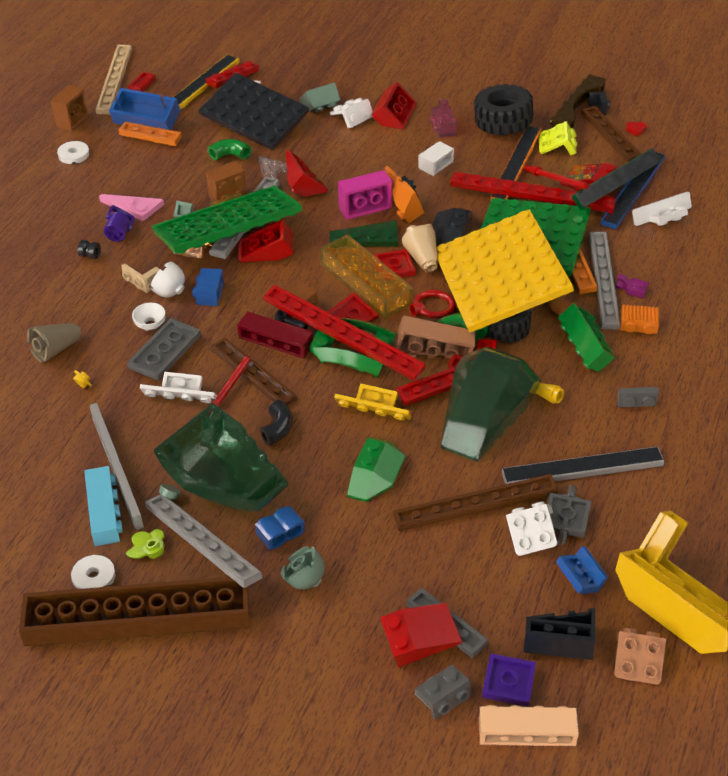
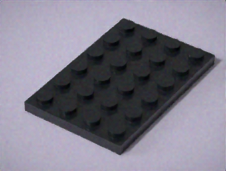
[199,73,309,150]

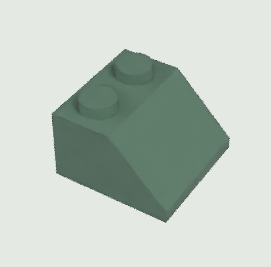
[299,83,341,113]

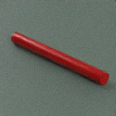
[206,356,251,416]

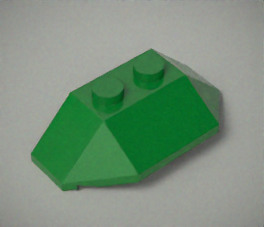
[347,437,405,502]

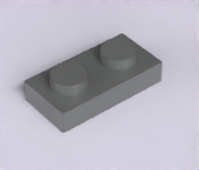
[617,387,659,407]

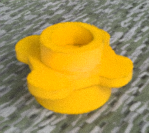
[73,370,92,388]

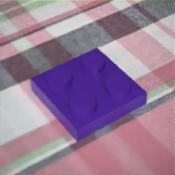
[482,653,536,707]

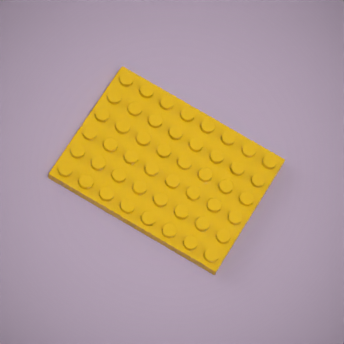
[437,209,574,333]

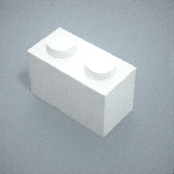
[418,141,454,176]

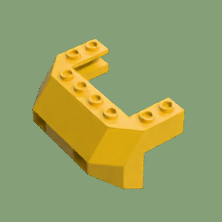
[615,511,728,654]

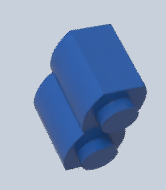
[255,506,305,550]

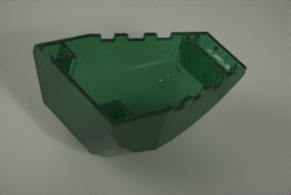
[441,347,541,462]
[154,403,289,513]

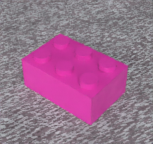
[338,170,392,220]

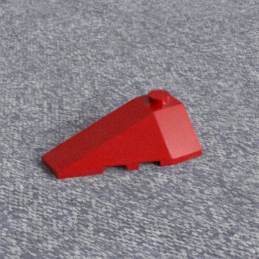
[286,150,328,197]

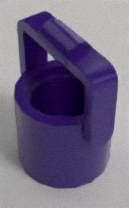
[104,205,135,242]

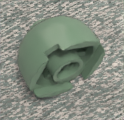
[281,546,325,590]

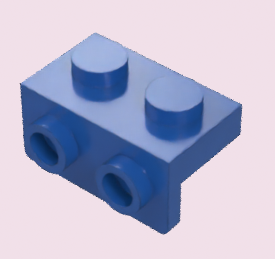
[556,546,608,594]

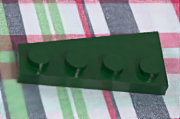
[330,220,398,247]

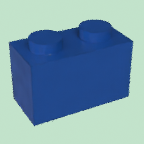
[193,268,224,306]

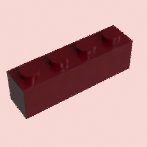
[237,311,313,359]

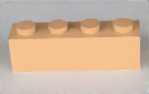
[479,705,579,746]

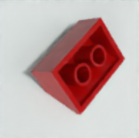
[371,81,417,129]

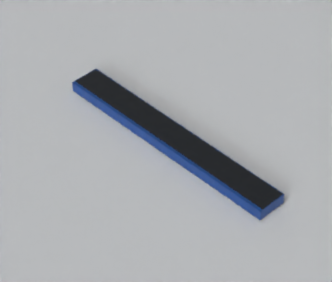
[600,152,665,229]

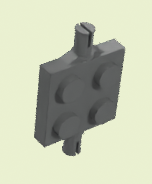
[548,485,591,545]

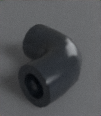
[260,400,293,446]

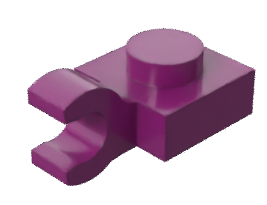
[615,274,649,299]

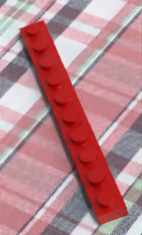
[450,172,616,213]
[263,284,426,381]

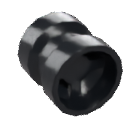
[78,240,101,259]

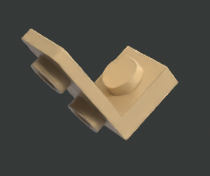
[122,263,160,293]

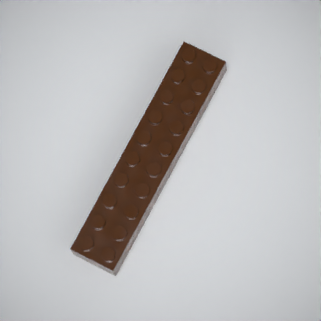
[19,577,250,646]

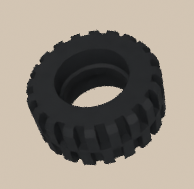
[474,84,533,135]

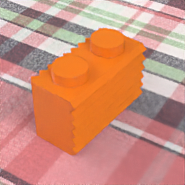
[620,304,659,334]

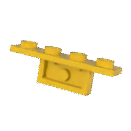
[334,383,411,421]

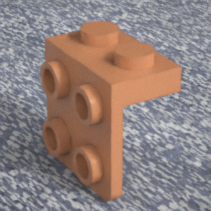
[614,628,666,684]

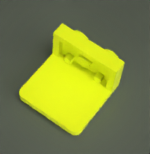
[538,121,578,156]

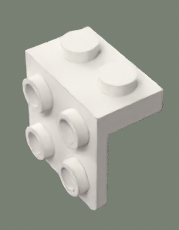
[330,98,373,128]
[506,502,558,556]

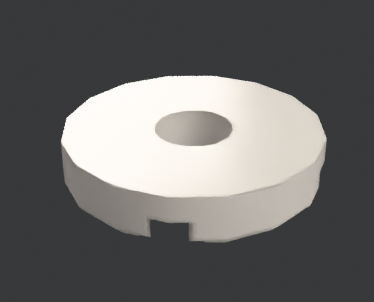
[57,141,89,164]
[71,555,116,589]

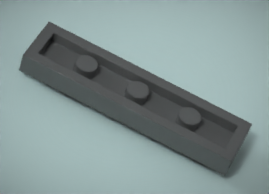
[406,588,488,659]

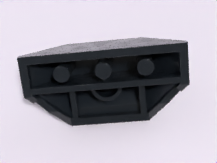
[432,208,473,247]

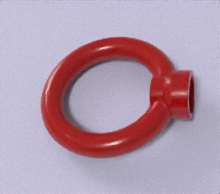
[409,290,456,319]

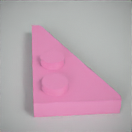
[99,194,164,221]

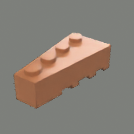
[393,315,475,359]

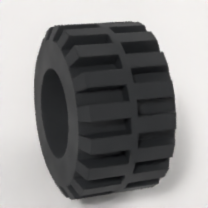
[487,308,532,343]

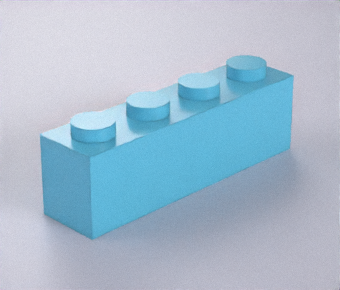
[84,466,123,546]

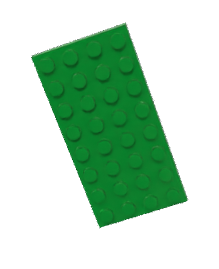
[152,185,302,254]

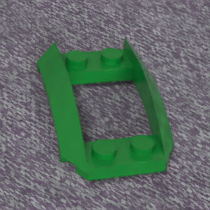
[309,318,397,378]

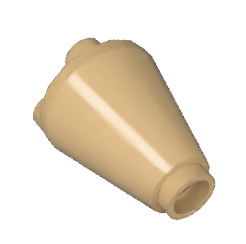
[402,224,438,273]

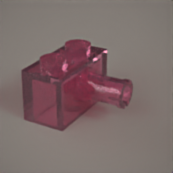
[430,99,457,138]

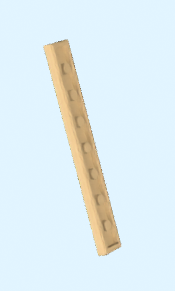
[96,45,132,114]

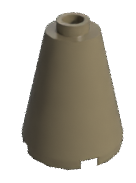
[27,323,81,362]

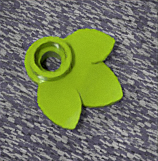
[126,529,165,559]

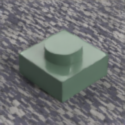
[173,201,194,218]

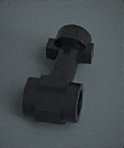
[275,310,308,329]

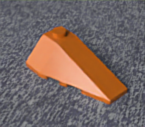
[384,166,425,224]

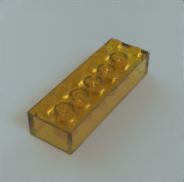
[320,234,413,319]

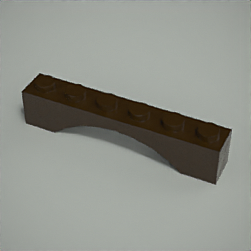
[550,74,606,129]

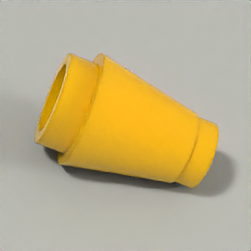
[534,382,564,404]

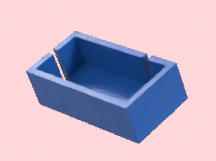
[109,88,181,130]

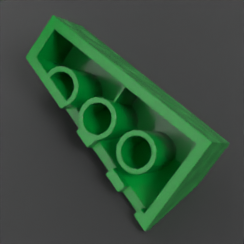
[558,302,615,373]

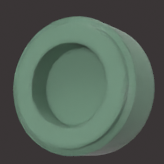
[159,484,181,500]

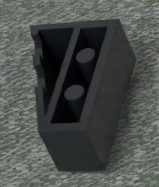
[523,608,595,660]

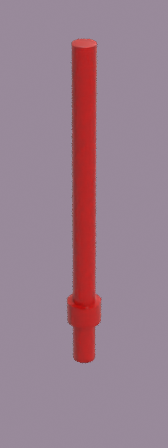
[524,165,589,190]

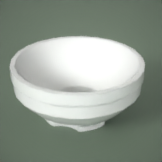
[132,303,165,331]

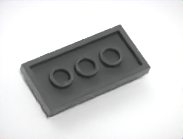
[127,318,201,381]

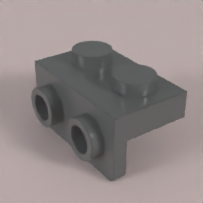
[415,665,471,720]

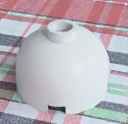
[151,261,185,298]

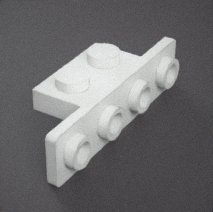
[632,192,692,226]
[140,372,217,403]

